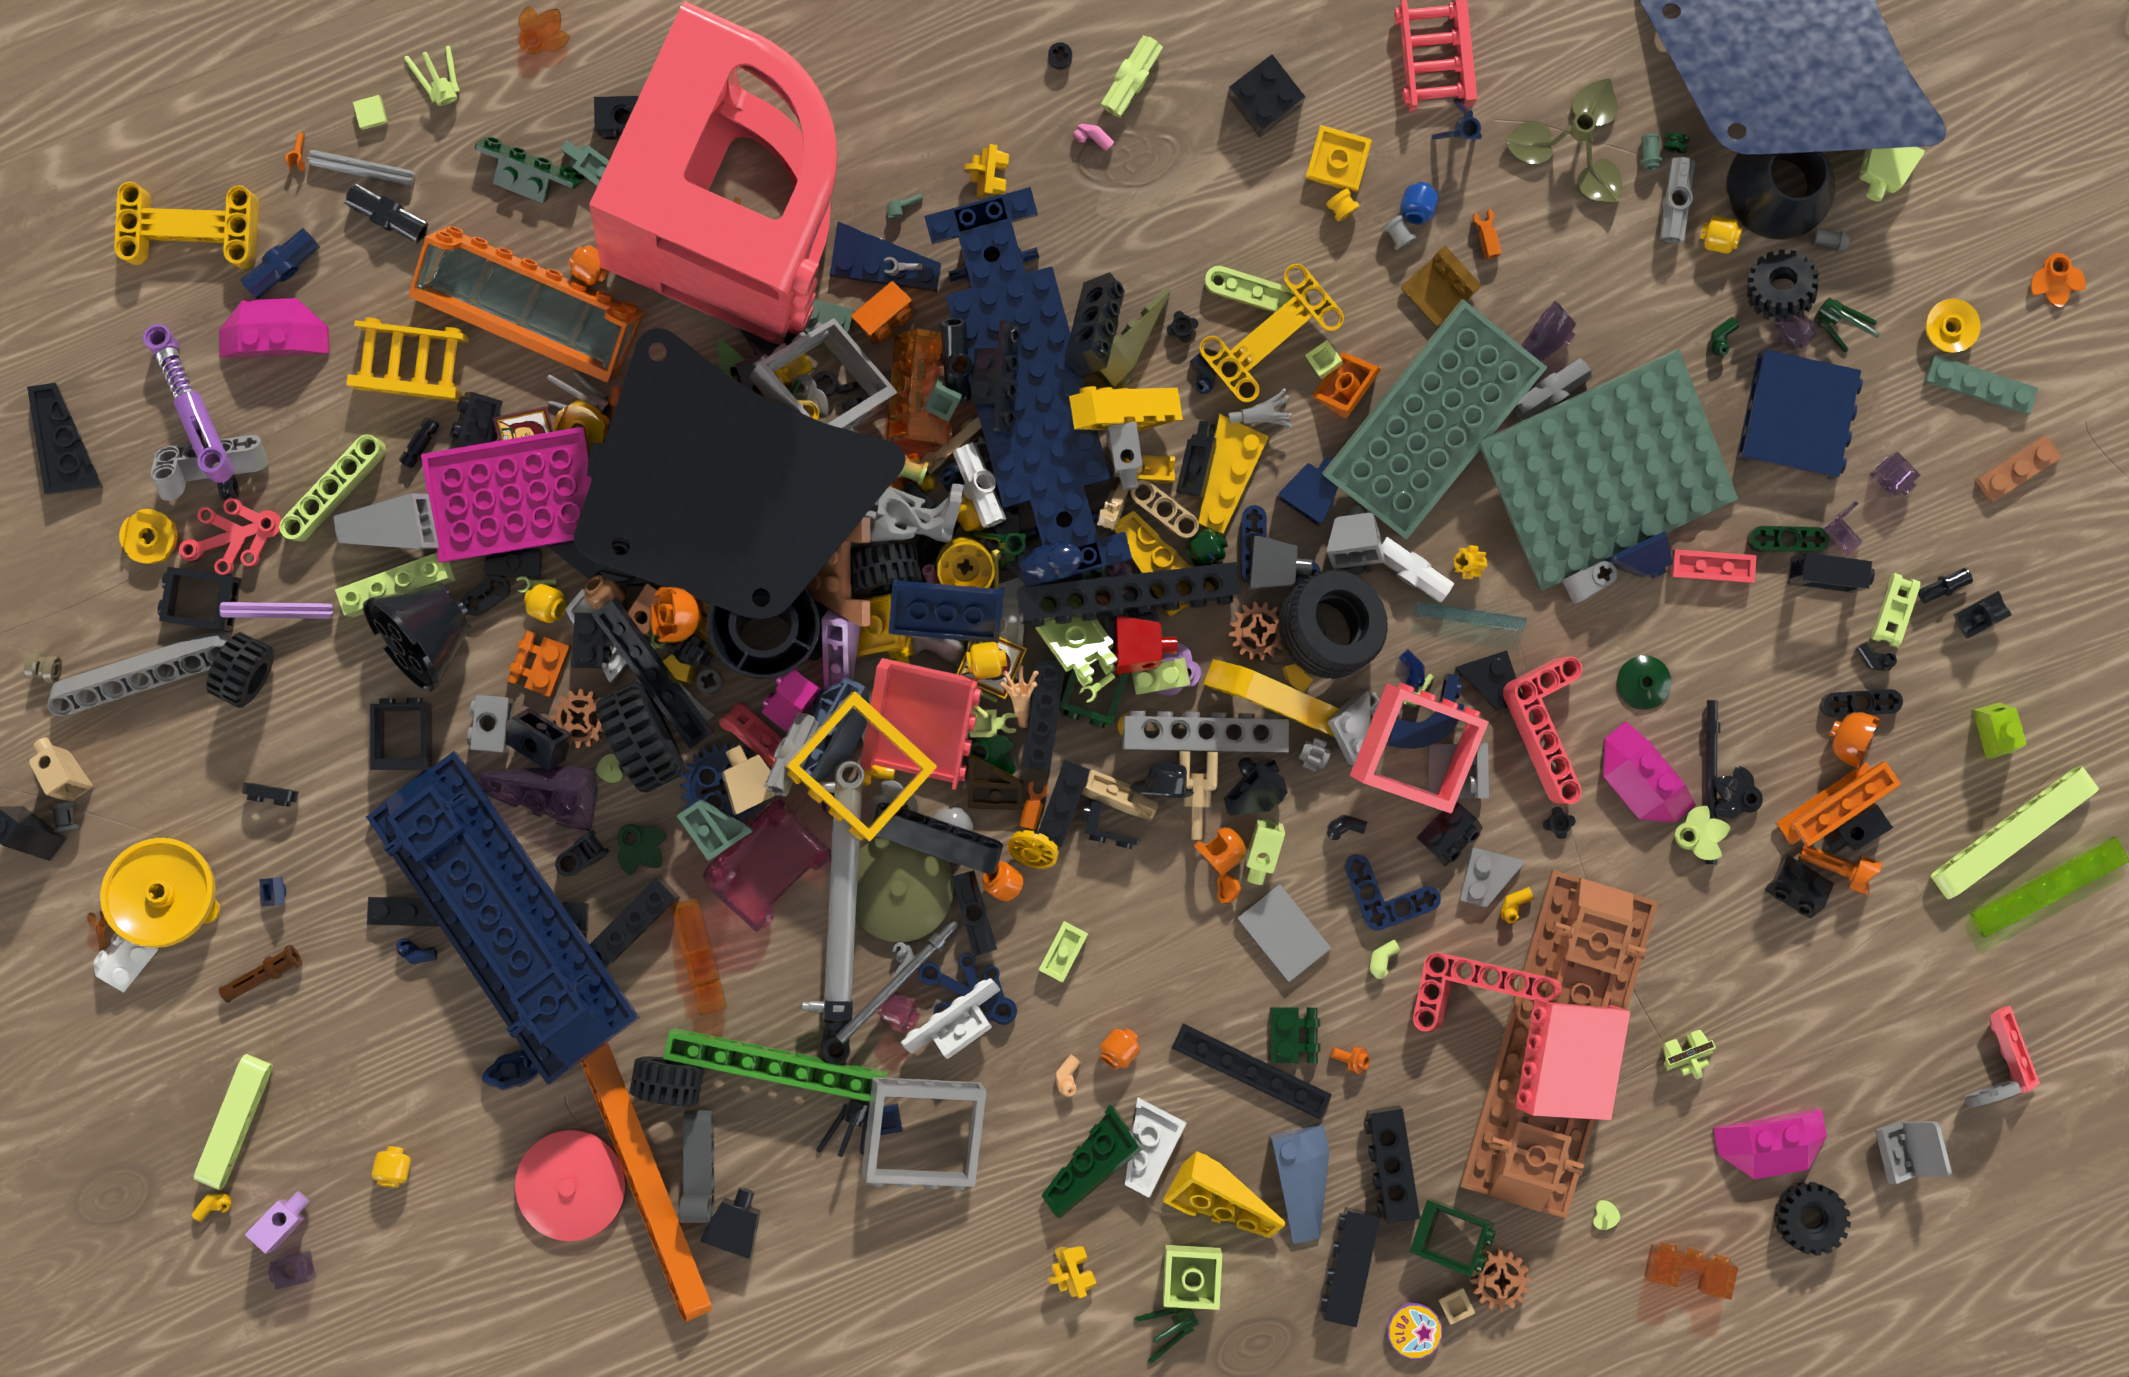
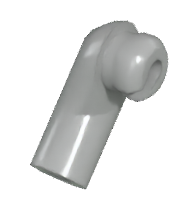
[892,942,914,978]

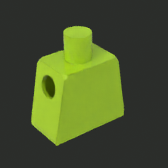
[1972,703,2026,760]

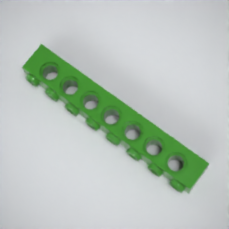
[663,1028,888,1102]

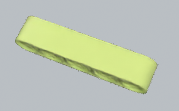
[279,434,386,542]
[194,1054,273,1190]

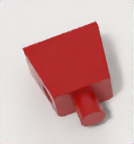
[1114,616,1178,674]

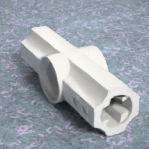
[953,443,1006,528]
[1382,537,1454,603]

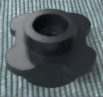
[1167,311,1198,343]
[1543,807,1576,839]

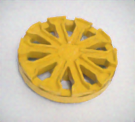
[1007,830,1059,869]

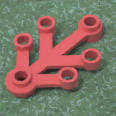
[179,498,282,575]

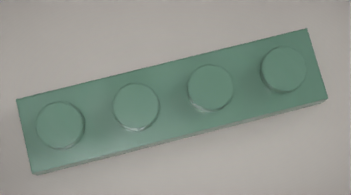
[1924,355,2039,415]

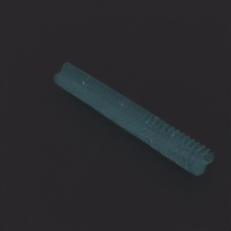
[1415,602,1526,632]

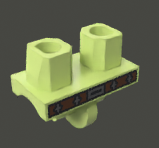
[1662,1030,1716,1079]

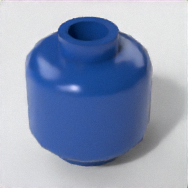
[1400,182,1438,225]

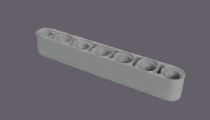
[47,630,232,716]

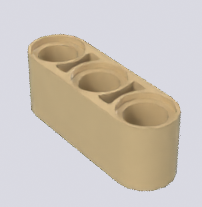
[1130,480,1199,540]

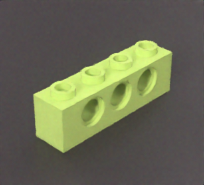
[335,553,455,618]

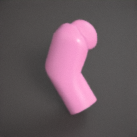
[1073,123,1114,151]

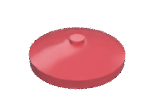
[515,1129,627,1241]

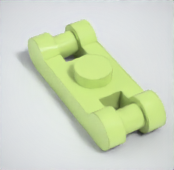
[1870,573,1921,648]

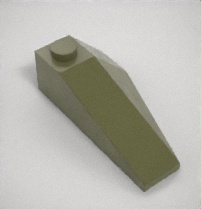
[1094,287,1170,390]

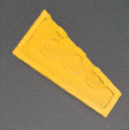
[1198,414,1269,533]

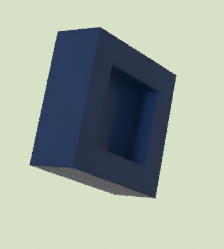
[259,877,286,906]
[880,1103,903,1136]

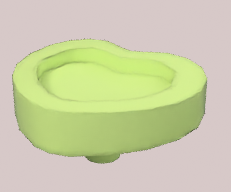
[596,754,623,783]
[1592,1200,1620,1230]

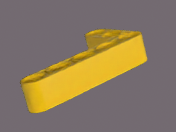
[1203,659,1339,738]

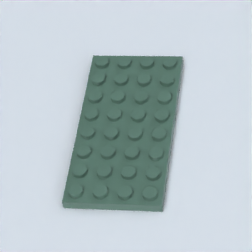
[1322,299,1547,540]

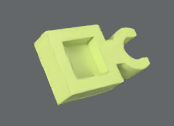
[969,710,1016,737]

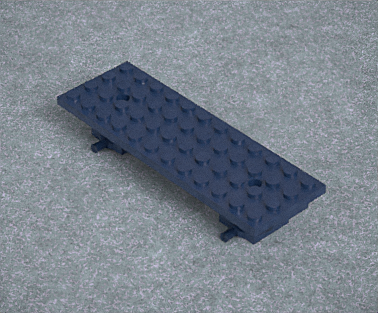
[366,751,640,1085]

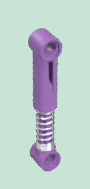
[143,324,234,483]

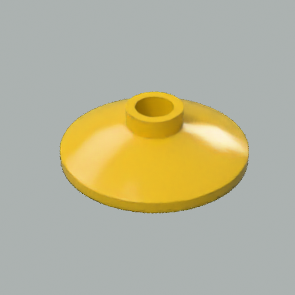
[1925,298,1981,353]

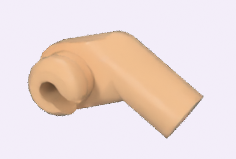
[1055,1054,1081,1097]

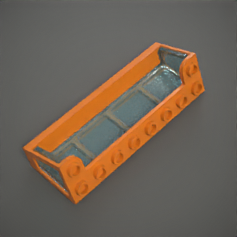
[408,226,644,383]

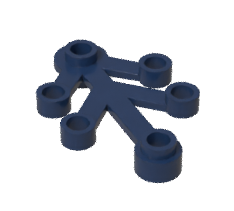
[919,953,1017,1025]

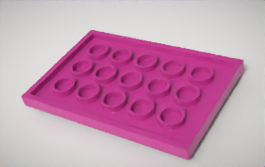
[421,427,593,563]

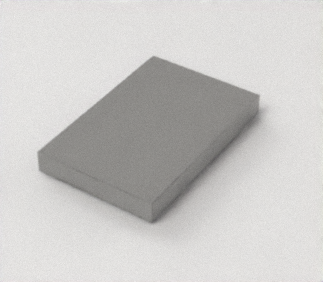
[1237,884,1331,982]

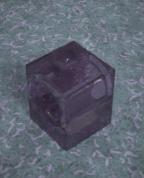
[1870,451,1921,497]
[268,1250,316,1289]

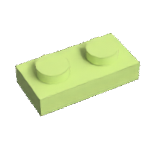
[1132,658,1190,695]
[1039,921,1088,983]

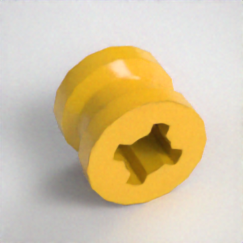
[1326,188,1360,222]

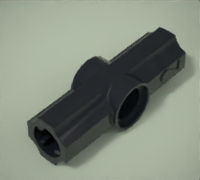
[345,184,429,244]
[939,318,973,405]
[951,870,997,956]

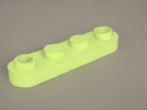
[1205,266,1310,313]

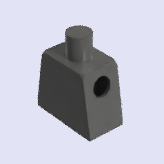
[1248,536,1312,590]

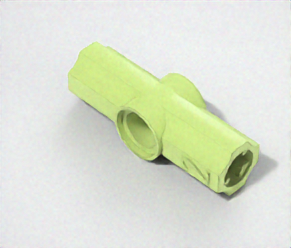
[1101,35,1163,118]

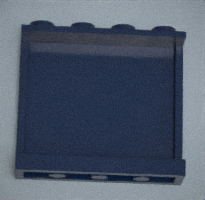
[1736,349,1863,480]

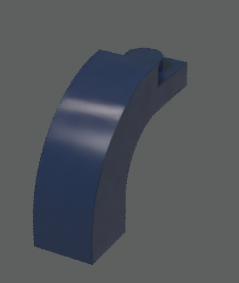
[1386,674,1465,749]

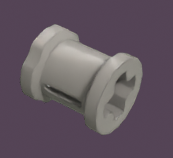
[1381,215,1417,251]

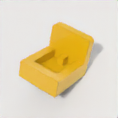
[773,353,815,387]

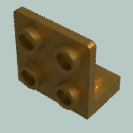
[1401,245,1482,327]

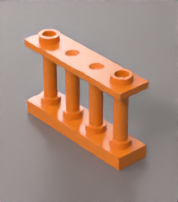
[1775,761,1901,846]

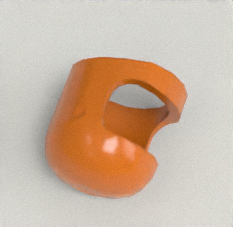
[1194,827,1246,876]

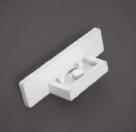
[901,978,1000,1059]

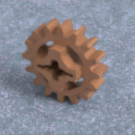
[1228,601,1283,661]
[549,689,603,749]
[1469,1248,1531,1311]

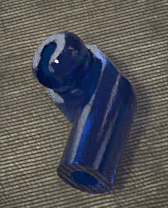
[1398,649,1425,690]

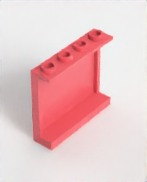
[860,658,982,790]
[1516,998,1631,1120]

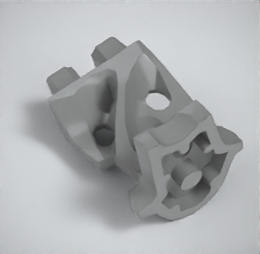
[864,484,964,544]

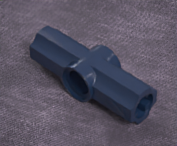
[240,228,320,299]

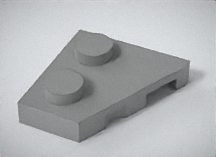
[1327,689,1371,765]
[1459,847,1524,907]

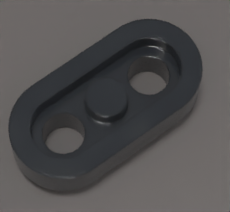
[242,782,299,807]

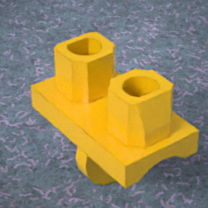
[963,144,1009,199]
[1047,1246,1097,1299]

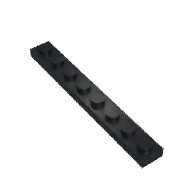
[367,897,589,931]

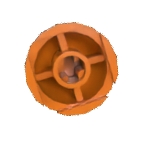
[650,587,702,642]
[1829,712,1881,769]

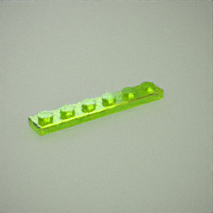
[1970,837,2129,938]

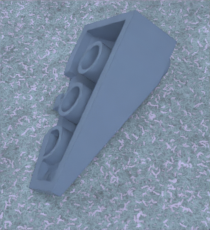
[1270,1124,1329,1244]

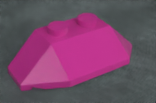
[219,298,330,358]
[1603,721,1696,823]
[1713,1108,1827,1179]

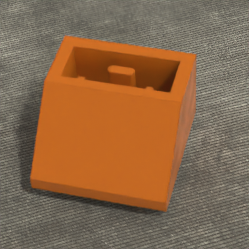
[851,281,915,345]

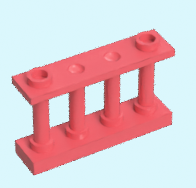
[1394,0,1477,112]

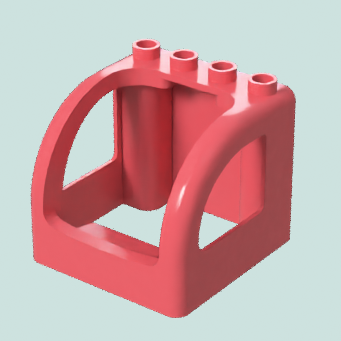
[589,1,838,345]

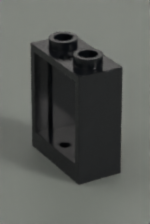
[1788,553,1875,593]
[157,567,241,632]
[370,698,432,770]

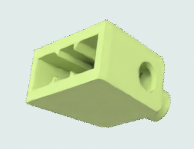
[1859,147,1925,201]
[1246,817,1285,885]

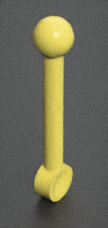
[991,550,1002,589]

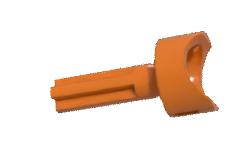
[1799,844,1882,896]

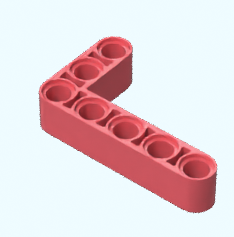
[1503,656,1582,804]
[1413,953,1562,1032]

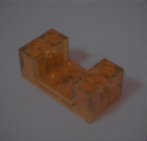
[886,329,955,449]

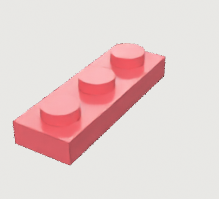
[1671,549,1757,583]
[1989,1006,2040,1094]

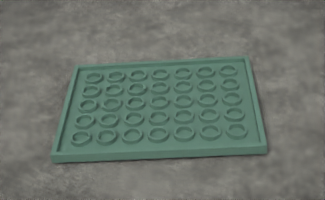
[1478,349,1738,591]

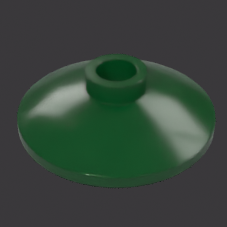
[1617,655,1672,710]

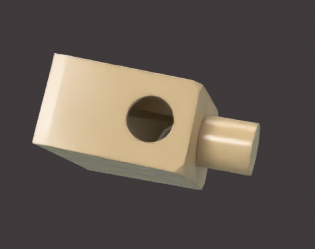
[29,737,93,802]
[722,745,775,815]

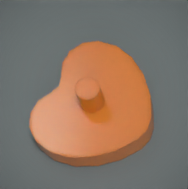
[1217,874,1241,903]

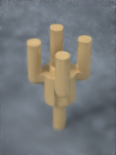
[1179,751,1218,840]

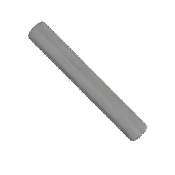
[307,150,415,186]

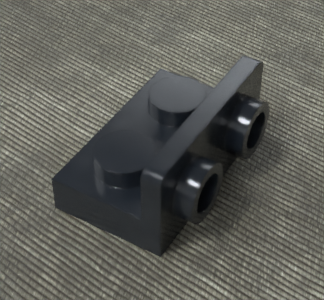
[450,392,503,447]
[572,612,612,669]

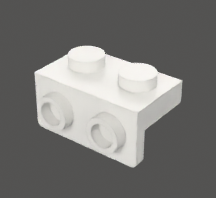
[93,932,158,993]

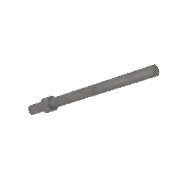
[836,919,960,1044]

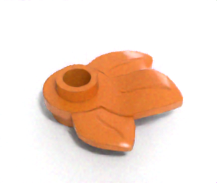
[2031,253,2086,308]

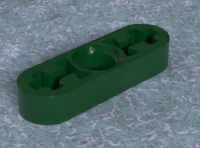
[1747,526,1830,553]

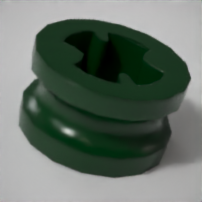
[1663,132,1690,153]

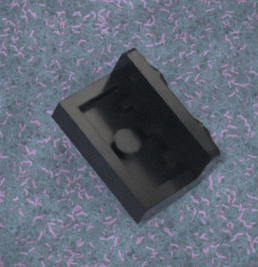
[1416,801,1483,866]
[1765,854,1834,918]

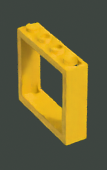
[785,691,937,841]

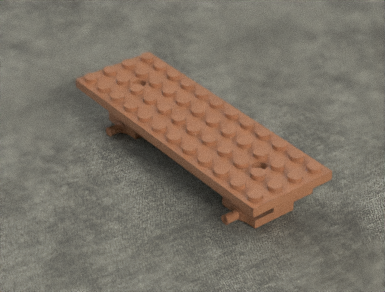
[1459,870,1659,1219]

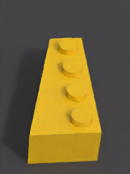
[1069,386,1183,431]

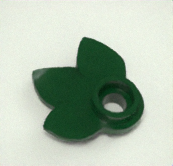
[968,735,1016,774]
[617,824,667,875]

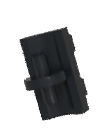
[1953,591,2012,638]

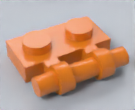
[507,630,571,697]

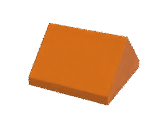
[1311,351,1381,420]

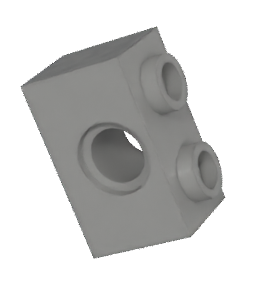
[467,695,514,753]

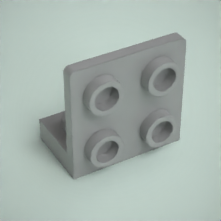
[1428,743,1489,799]

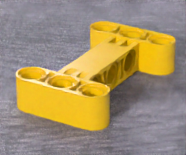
[114,182,259,269]
[1200,264,1344,403]

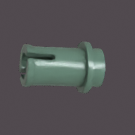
[1640,133,1663,170]

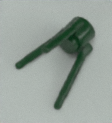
[1815,297,1880,352]
[969,531,1026,570]
[1134,1307,1199,1364]

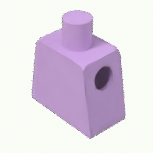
[245,1191,310,1254]

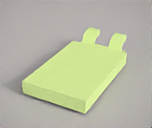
[1035,581,1117,687]

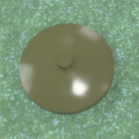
[856,837,955,942]

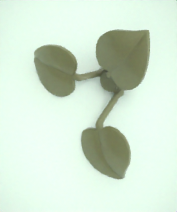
[1505,79,1622,203]

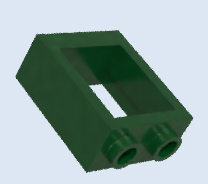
[1059,660,1129,729]
[1409,1199,1496,1277]

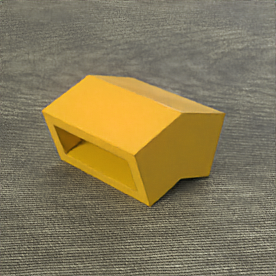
[663,654,695,683]
[1282,663,1314,693]

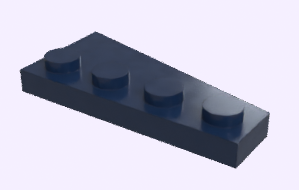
[830,221,941,292]

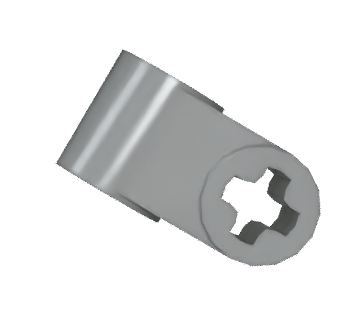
[1561,561,1617,605]

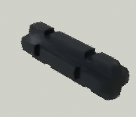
[399,417,439,468]

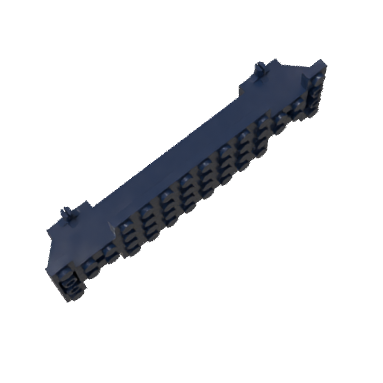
[924,187,1132,587]

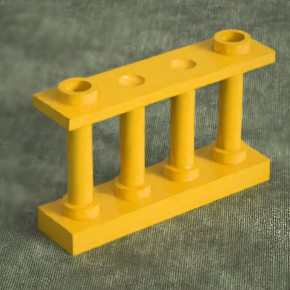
[346,317,470,402]

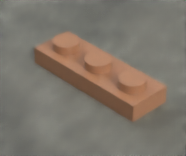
[1976,435,2062,502]

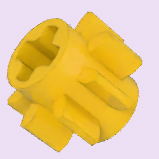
[1453,545,1488,579]

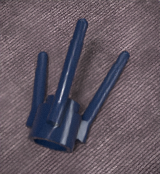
[1431,98,1482,142]

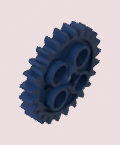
[680,742,768,825]

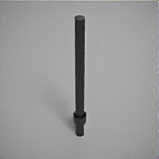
[1704,700,1721,864]

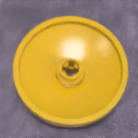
[100,838,216,948]

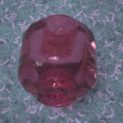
[877,992,920,1033]

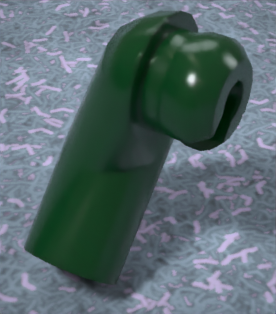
[1710,317,1739,356]

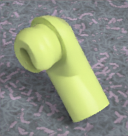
[1370,940,1401,979]

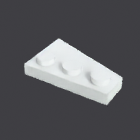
[1125,1097,1187,1198]

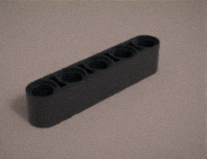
[872,802,1003,874]

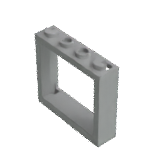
[749,318,898,430]
[861,1077,987,1190]

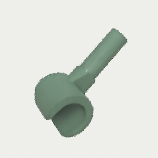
[887,194,923,219]

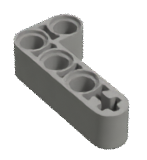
[150,435,269,500]

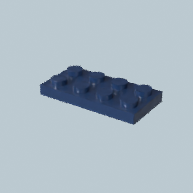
[888,580,1004,643]

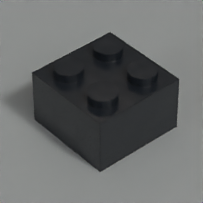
[1227,54,1305,137]

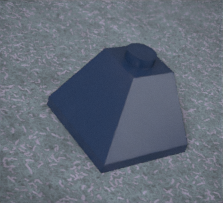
[1606,531,1673,579]

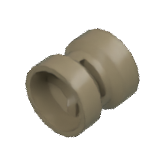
[24,652,62,683]

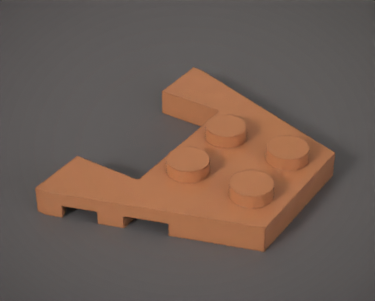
[807,517,870,626]

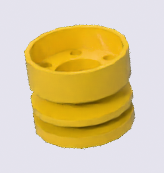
[936,536,995,588]

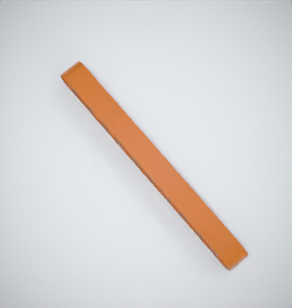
[581,1042,712,1322]

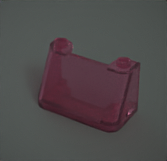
[703,799,832,932]

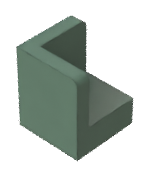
[924,375,961,422]

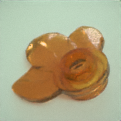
[518,6,570,55]

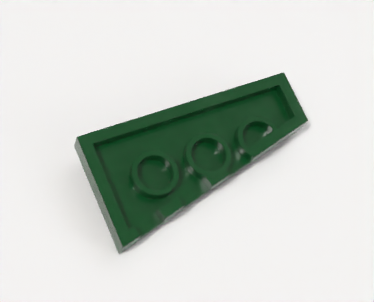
[1041,1105,1143,1219]

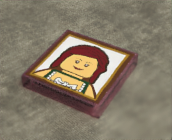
[492,406,554,441]

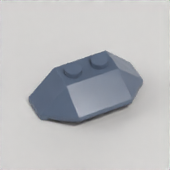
[802,676,869,782]

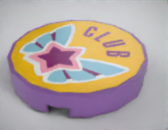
[1387,1302,1442,1359]

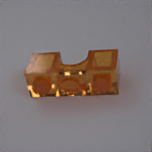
[1644,1242,1738,1300]

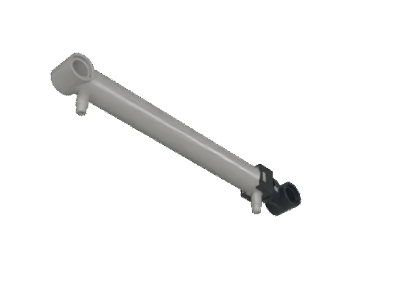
[801,759,864,1064]

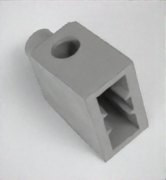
[1106,422,1143,490]
[1327,506,1385,569]

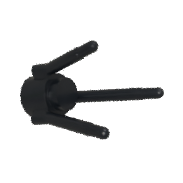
[816,1099,869,1157]

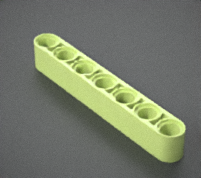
[1930,766,2099,899]

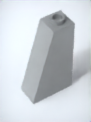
[333,493,439,549]

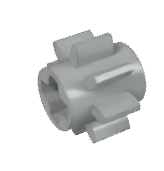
[1298,737,1331,772]

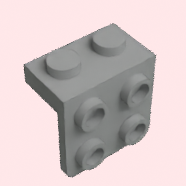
[1875,1121,1952,1184]

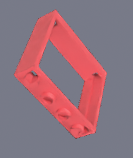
[1350,682,1489,814]

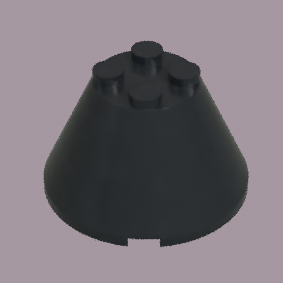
[363,583,471,692]

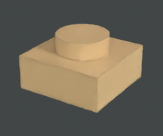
[1437,1286,1475,1325]

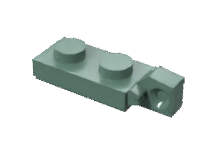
[561,140,609,186]

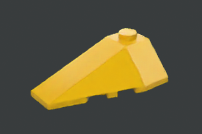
[1163,1151,1285,1238]

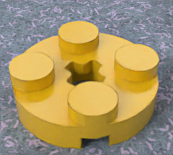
[554,400,610,453]
[119,509,178,564]

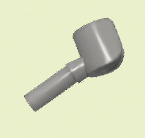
[884,257,922,276]

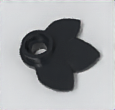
[1712,766,1763,818]

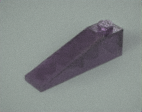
[1521,301,1576,362]
[480,765,598,831]

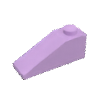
[821,609,860,690]

